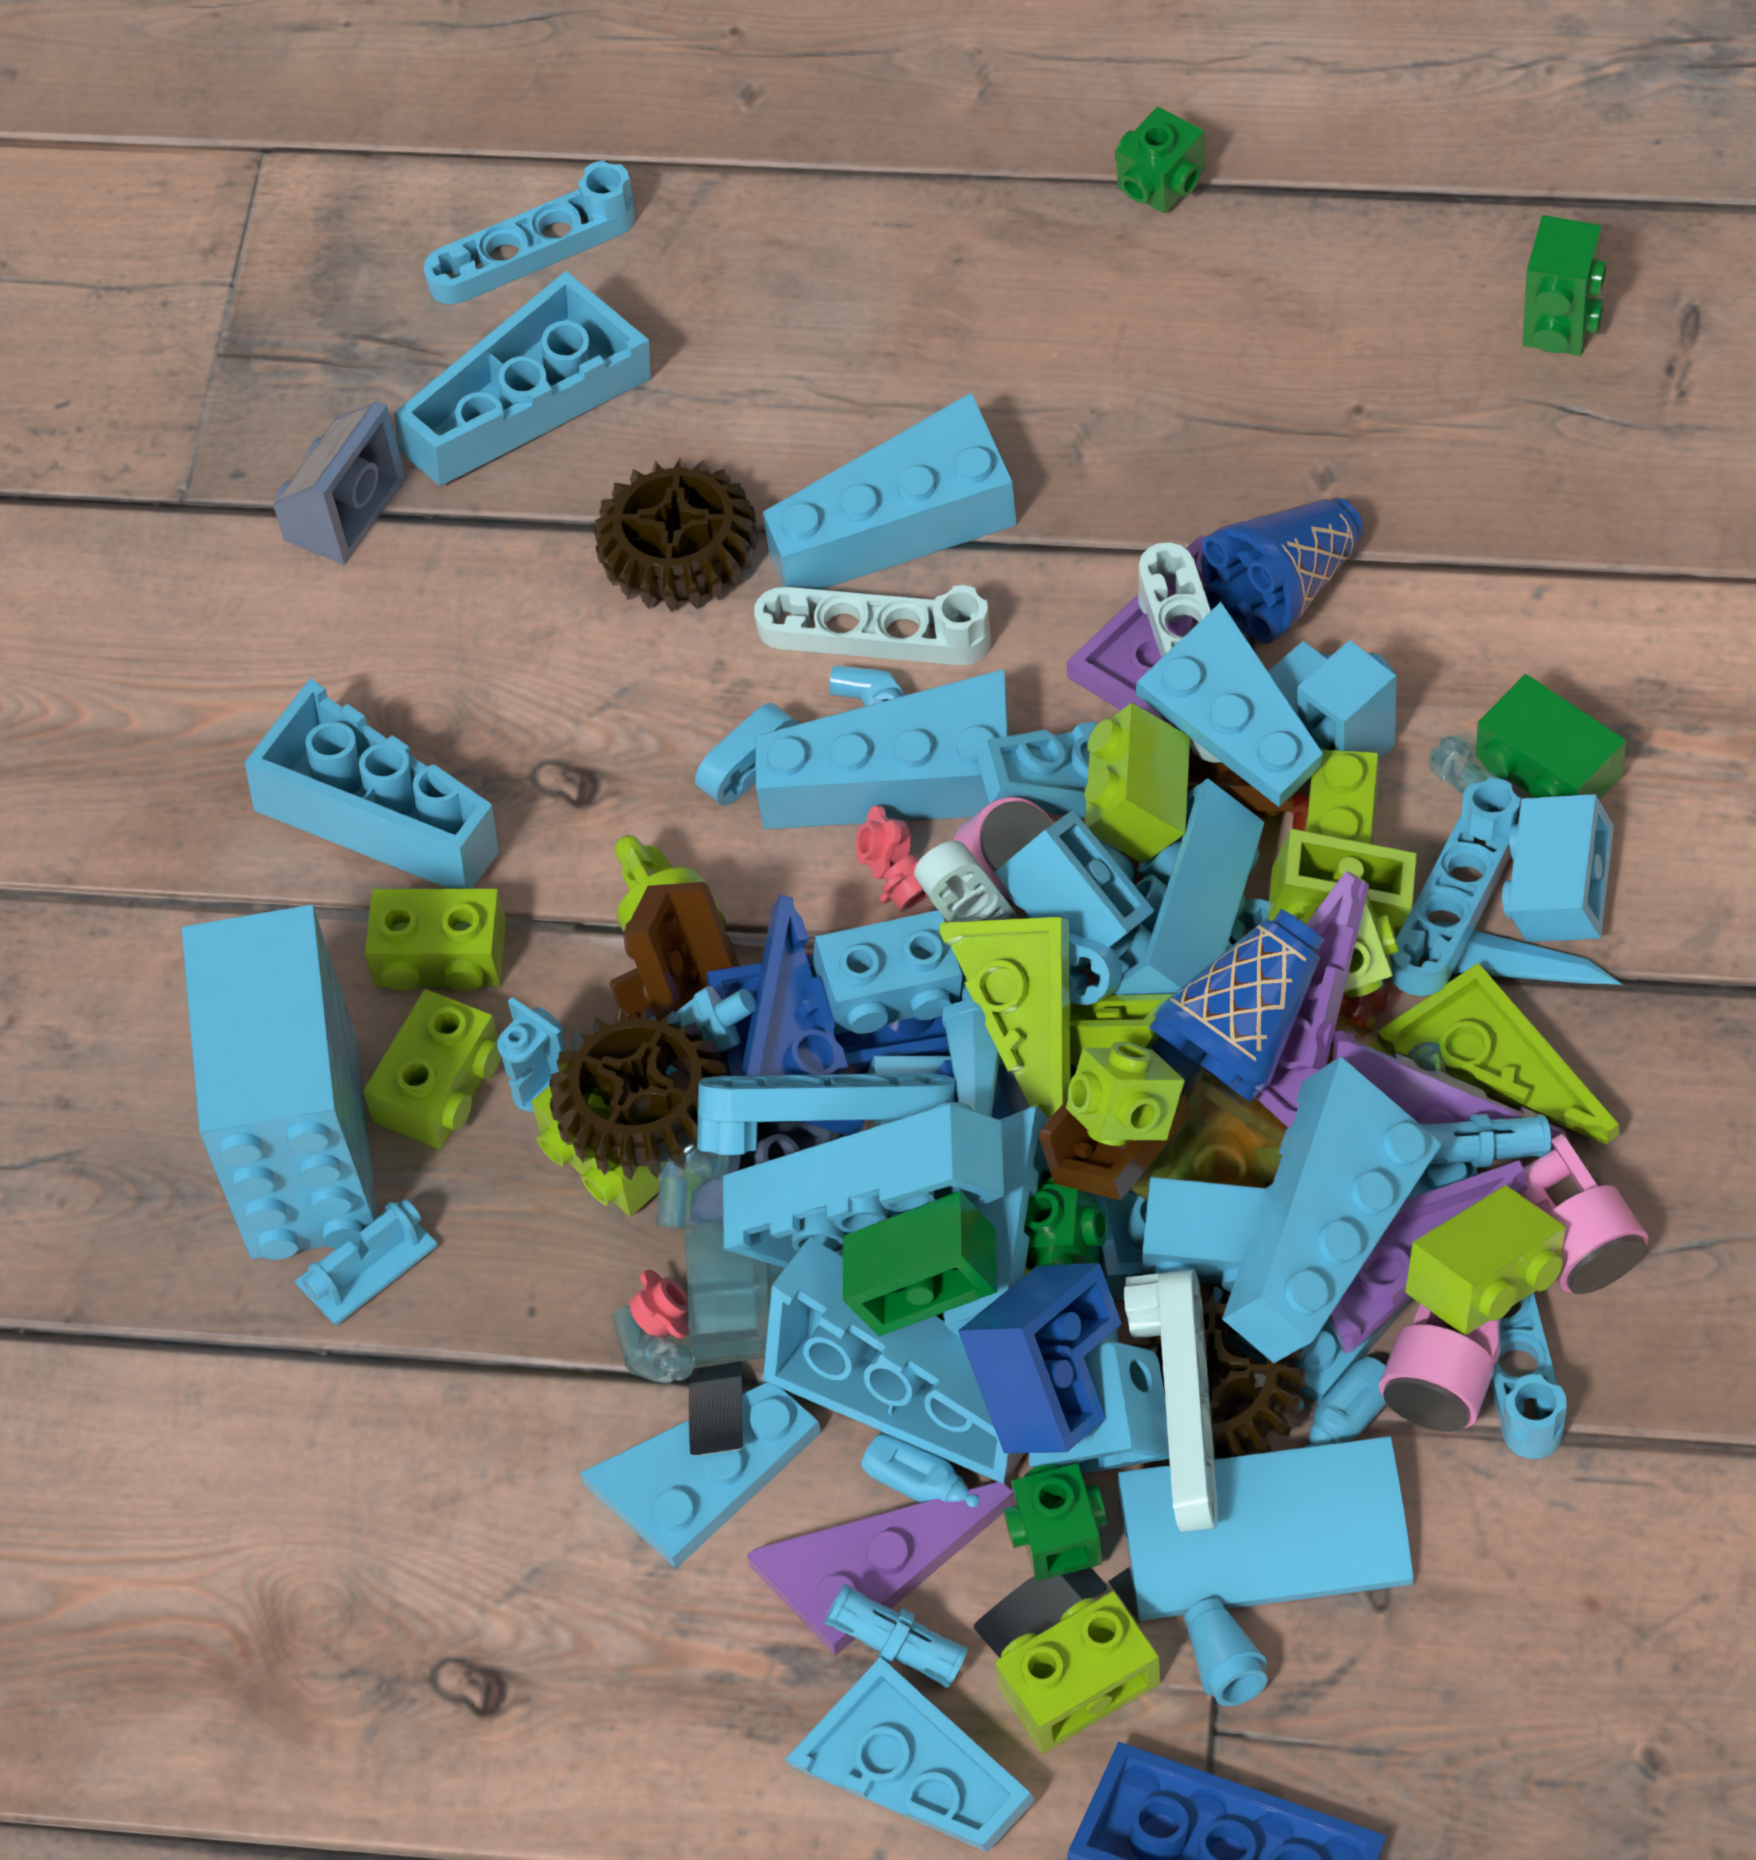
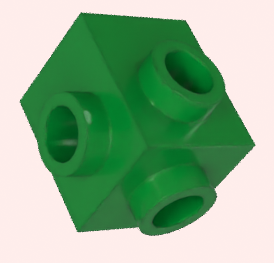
[1115,106,1206,213]
[1024,1177,1108,1269]
[1003,1463,1107,1582]

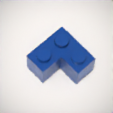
[958,1263,1122,1453]

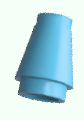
[1184,1599,1268,1706]

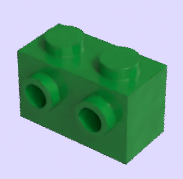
[1522,215,1607,356]
[1476,673,1626,800]
[843,1190,997,1337]

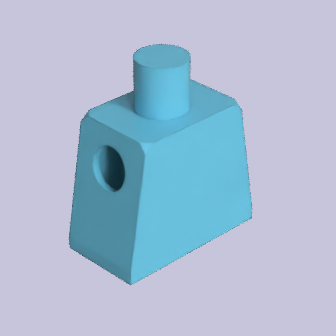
[1029,1328,1169,1474]

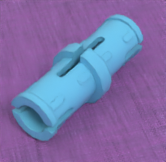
[1419,1114,1551,1168]
[824,1583,968,1688]

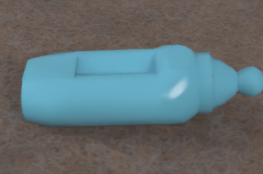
[1304,1356,1386,1448]
[861,1432,980,1507]

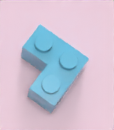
[1268,640,1397,761]

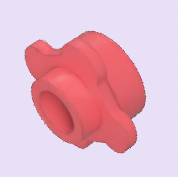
[855,806,911,879]
[879,854,928,912]
[629,1269,693,1339]

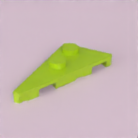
[940,917,1070,1120]
[1377,963,1620,1145]

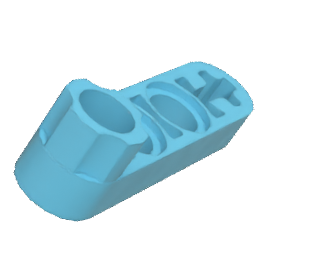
[423,160,636,304]
[1391,777,1521,996]
[697,1073,955,1155]
[1490,1293,1567,1459]

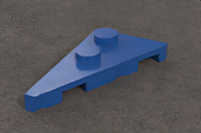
[740,894,864,1136]

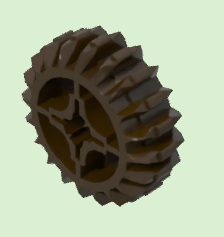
[594,457,758,613]
[549,1005,727,1181]
[1130,1286,1309,1460]

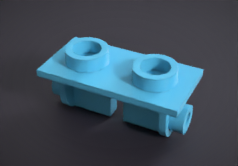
[497,997,566,1112]
[295,1199,438,1326]

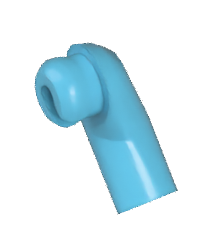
[829,665,906,706]

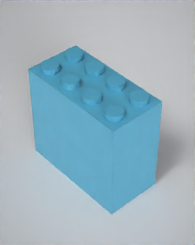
[181,904,377,1260]

